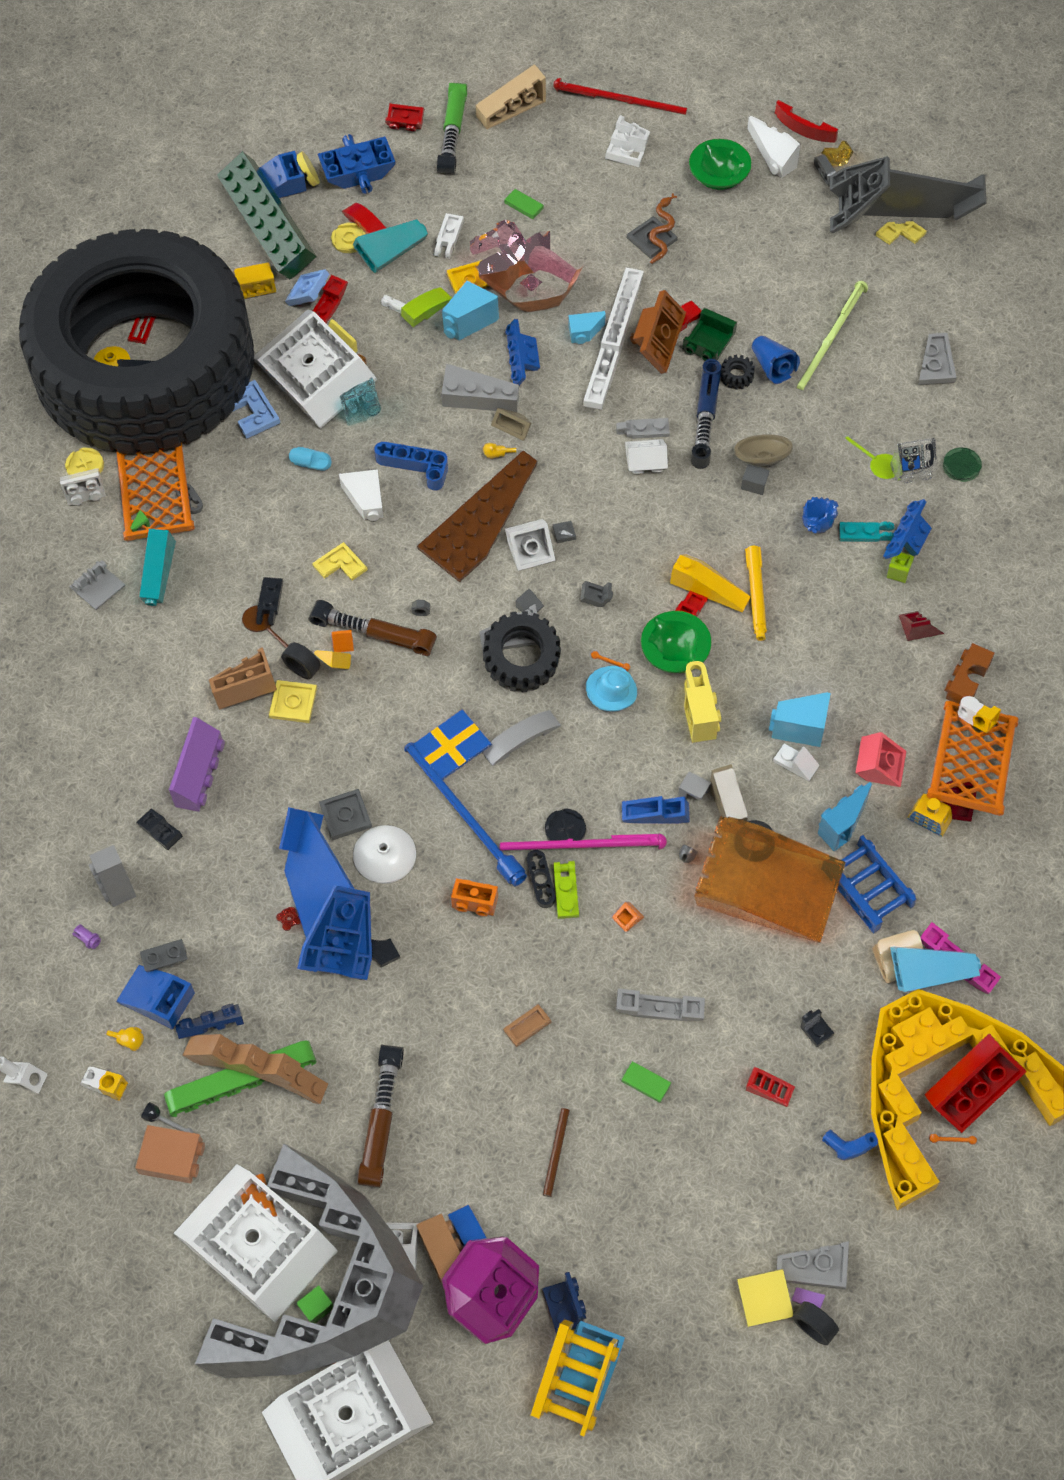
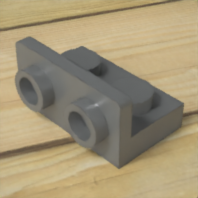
[140,939,188,972]

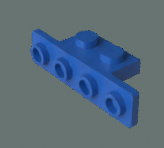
[505,319,540,386]
[883,499,932,559]

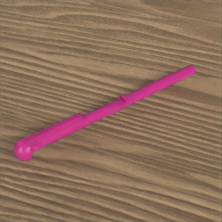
[500,833,667,851]

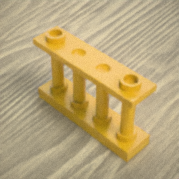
[530,1319,620,1437]

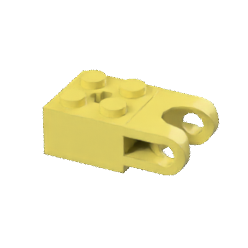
[684,661,721,743]

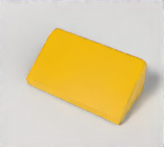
[314,650,351,669]

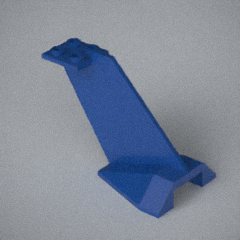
[279,807,372,980]

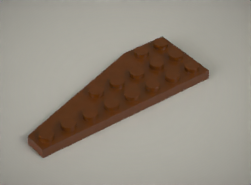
[417,450,537,582]

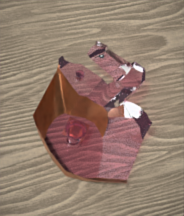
[470,220,584,312]

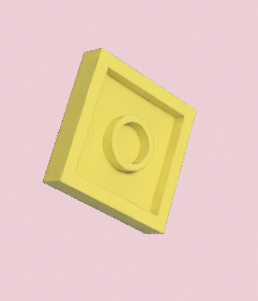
[269,680,317,723]
[737,1269,793,1327]

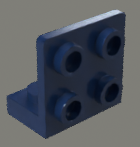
[542,1272,586,1335]

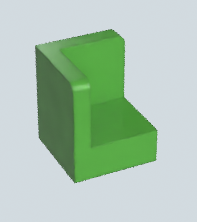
[297,1285,334,1324]

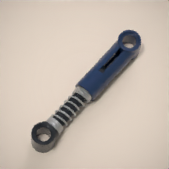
[691,359,721,469]

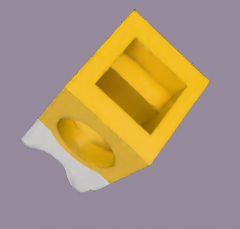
[958,696,1001,733]
[80,1067,128,1101]

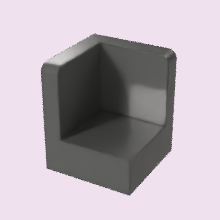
[741,464,770,495]

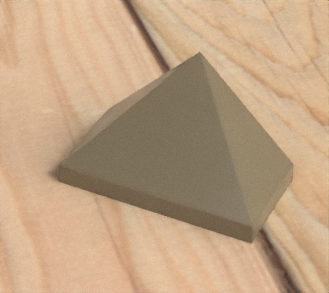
[491,408,531,441]

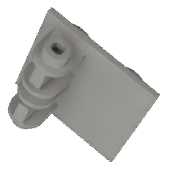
[70,560,126,610]

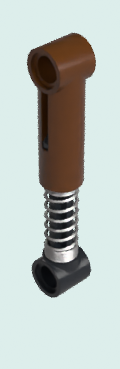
[308,600,437,656]
[358,1044,404,1188]

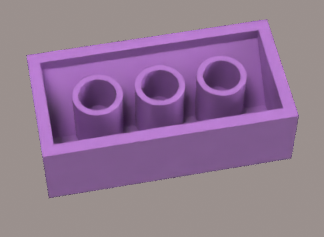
[169,717,225,812]

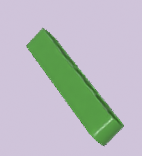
[164,1041,317,1117]

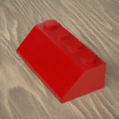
[924,1033,1027,1133]

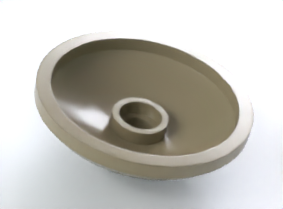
[735,434,793,467]

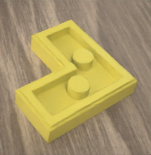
[312,542,368,580]

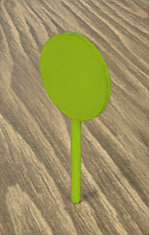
[845,436,901,479]

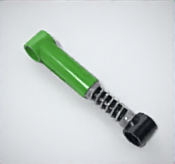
[437,83,467,174]

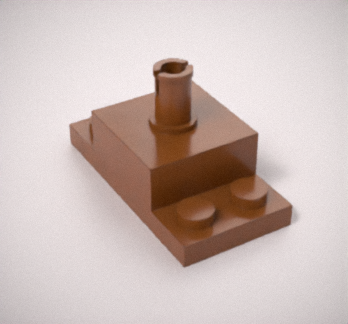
[630,290,686,374]

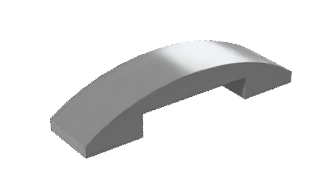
[482,710,561,766]
[616,989,705,1021]

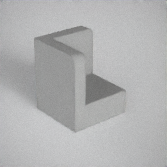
[678,772,711,800]

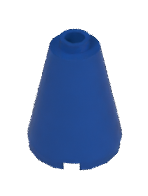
[752,336,800,384]

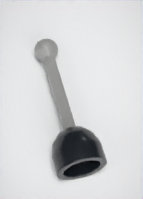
[141,1102,193,1133]

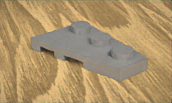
[918,333,957,385]

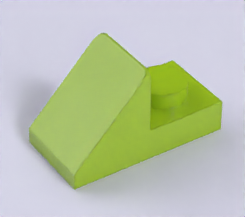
[887,552,915,583]

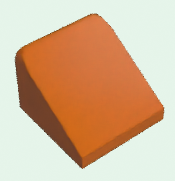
[331,630,354,652]
[612,902,644,932]

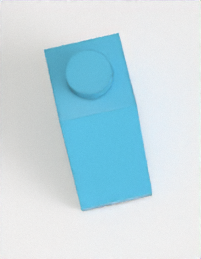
[568,311,606,344]

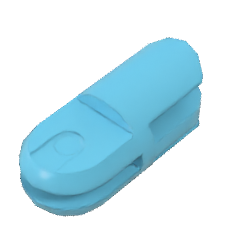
[289,447,332,471]

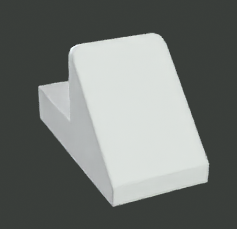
[773,744,819,781]

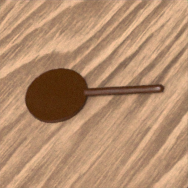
[242,605,289,648]

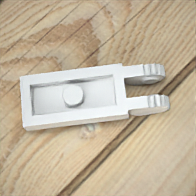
[434,213,464,259]

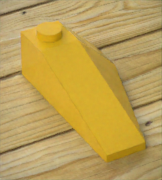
[670,554,751,613]

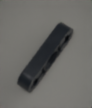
[527,850,555,908]

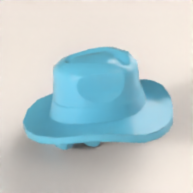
[586,666,637,711]

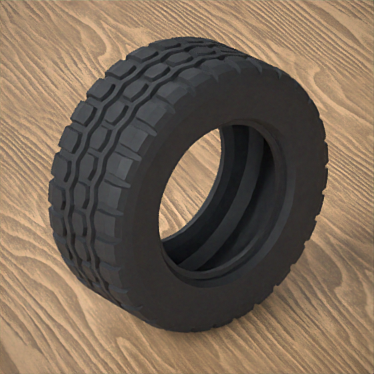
[19,229,254,454]

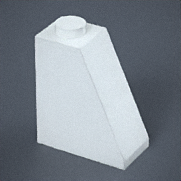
[339,470,383,521]

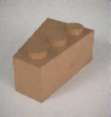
[416,1213,463,1291]

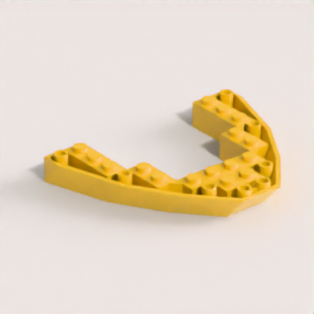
[871,989,1064,1210]

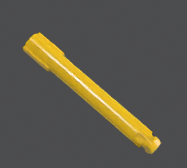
[745,545,767,641]

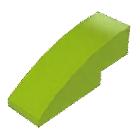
[401,287,452,328]

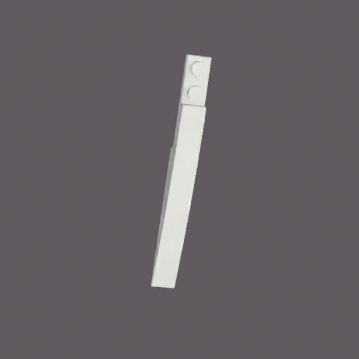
[583,268,644,410]

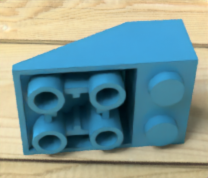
[818,782,872,852]
[554,1321,625,1411]

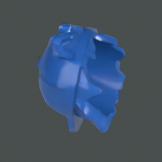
[802,497,839,534]

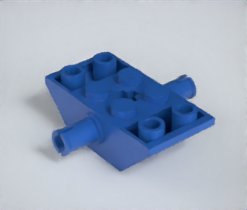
[318,134,396,194]

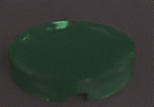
[943,447,982,482]

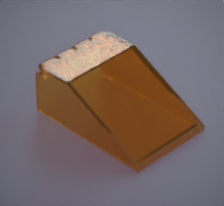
[694,816,846,943]

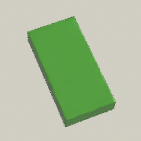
[504,189,544,219]
[621,1061,671,1103]

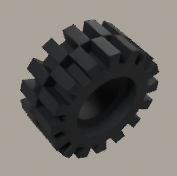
[720,354,755,390]

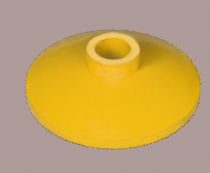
[94,346,130,366]

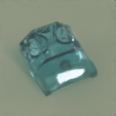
[339,377,382,426]

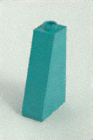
[353,219,428,273]
[139,529,176,606]

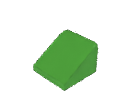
[130,510,150,532]

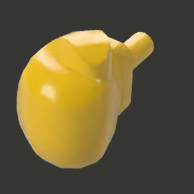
[483,442,516,459]
[106,1027,144,1051]

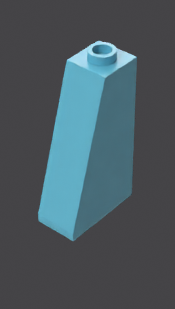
[890,946,981,992]

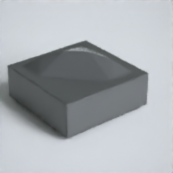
[552,521,576,543]

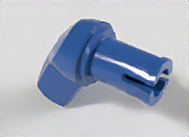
[822,1129,878,1161]

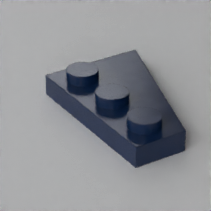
[175,1003,244,1039]

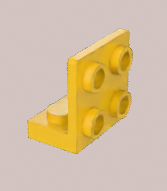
[234,262,276,299]

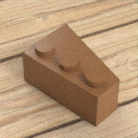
[209,647,277,710]

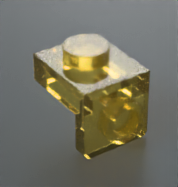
[821,141,853,166]

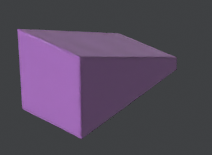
[791,1287,825,1309]

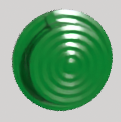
[689,139,752,190]
[641,611,712,673]

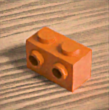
[451,878,498,916]

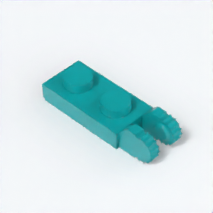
[839,521,895,542]

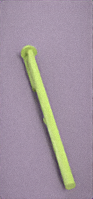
[797,281,868,390]

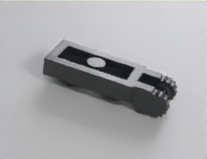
[256,577,283,625]

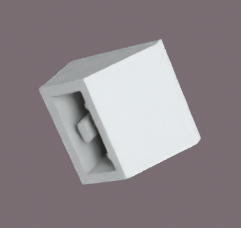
[60,468,106,505]

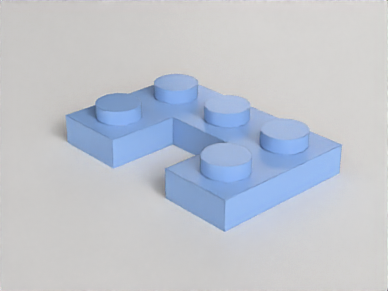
[232,380,280,439]

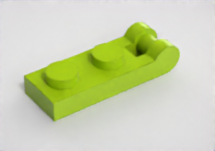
[553,861,579,919]

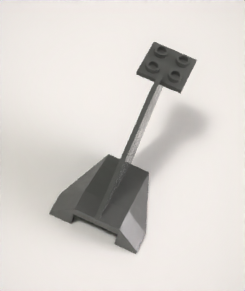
[830,156,987,234]

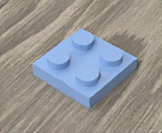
[285,269,330,306]

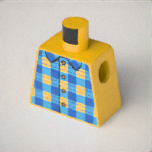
[907,793,952,837]

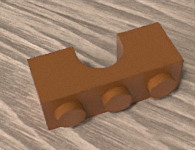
[944,643,995,704]

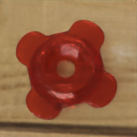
[276,907,301,931]

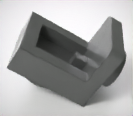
[581,581,613,607]

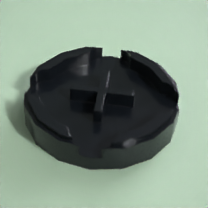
[545,808,586,841]

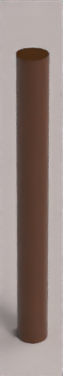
[543,1108,570,1197]

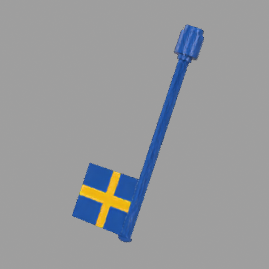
[404,709,527,887]

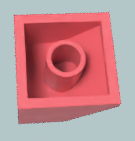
[855,732,906,787]

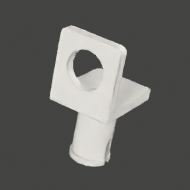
[0,1056,47,1093]

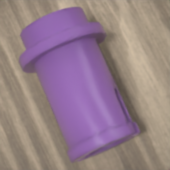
[73,924,101,949]

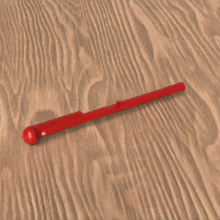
[553,78,687,115]

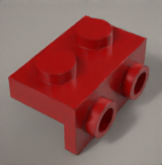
[385,103,425,132]

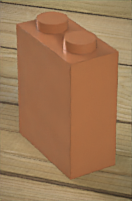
[135,1125,205,1184]

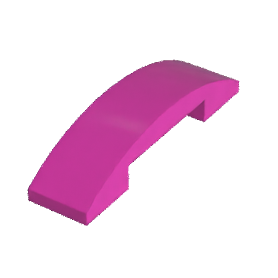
[920,922,1001,994]

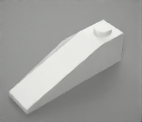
[747,116,800,178]

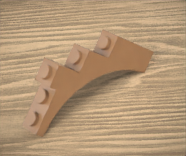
[183,1034,328,1104]

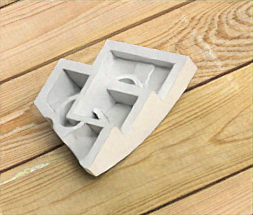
[605,115,650,167]

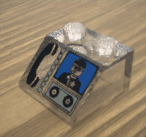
[890,438,937,484]

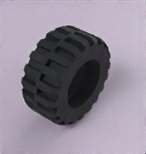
[483,611,561,692]

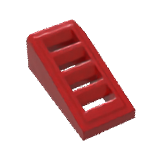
[745,1067,795,1107]

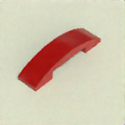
[775,100,839,143]
[342,203,386,234]
[312,275,348,324]

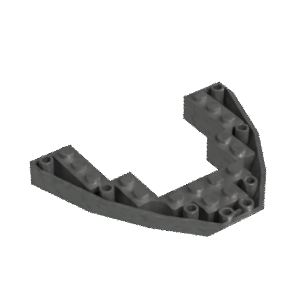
[195,1144,423,1378]

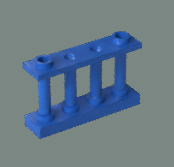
[821,835,916,934]

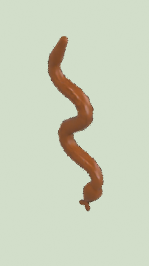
[649,193,677,264]

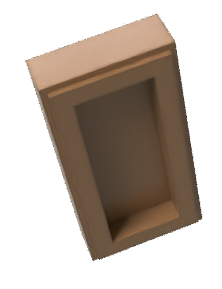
[503,1004,552,1047]

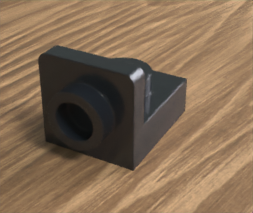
[800,1009,835,1047]

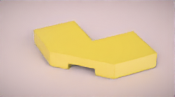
[875,221,927,245]

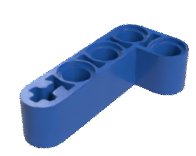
[374,442,448,491]

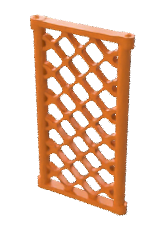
[116,442,195,541]
[927,701,1019,816]

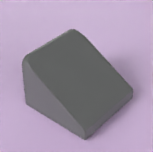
[516,589,544,612]

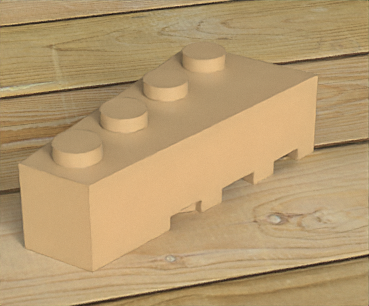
[475,64,546,129]

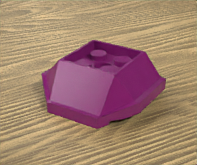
[442,1236,539,1344]

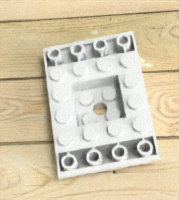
[254,310,377,429]
[174,1164,338,1323]
[262,1340,433,1480]

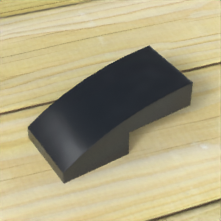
[136,808,183,850]

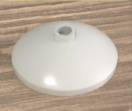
[353,825,416,884]

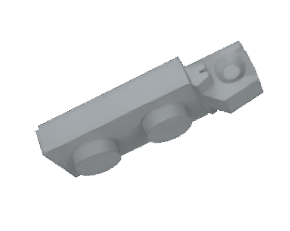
[616,418,670,439]

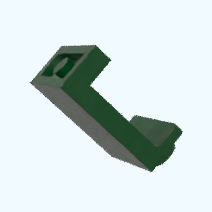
[683,308,737,361]

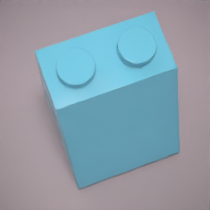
[442,281,499,340]
[769,692,831,747]

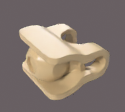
[873,930,923,983]

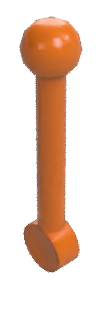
[591,651,630,671]
[929,1134,977,1145]

